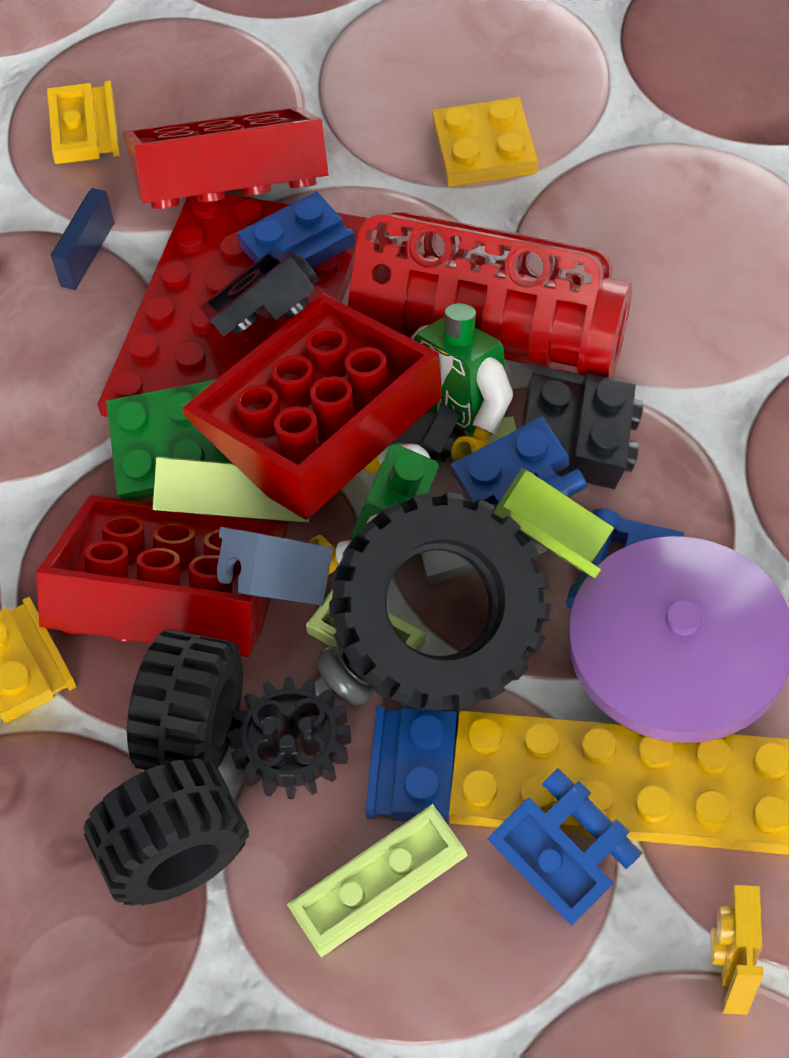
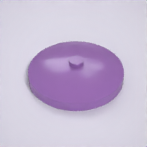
[569,536,789,743]

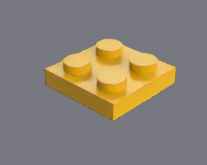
[432,97,538,187]

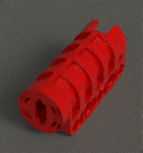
[348,212,632,379]

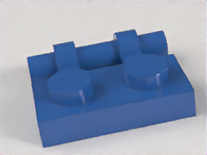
[451,416,587,505]
[487,768,642,926]

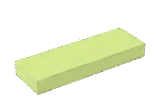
[153,457,309,523]
[287,804,468,958]

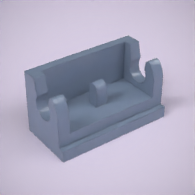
[217,527,333,605]

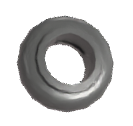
[317,646,373,705]

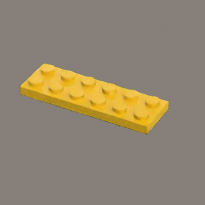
[449,711,789,855]

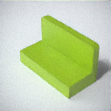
[493,468,614,578]

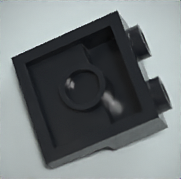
[199,247,319,337]
[522,373,644,489]

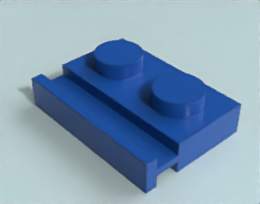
[237,191,355,268]
[365,706,457,824]

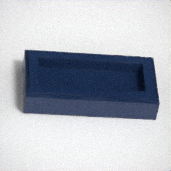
[51,188,115,290]

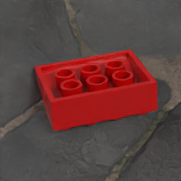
[123,107,329,209]
[182,293,442,520]
[36,495,288,657]

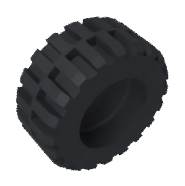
[329,492,551,710]

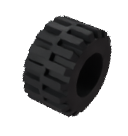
[127,629,243,770]
[83,759,249,906]

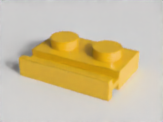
[47,80,120,164]
[0,597,77,723]
[710,885,764,1015]

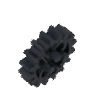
[227,677,352,799]

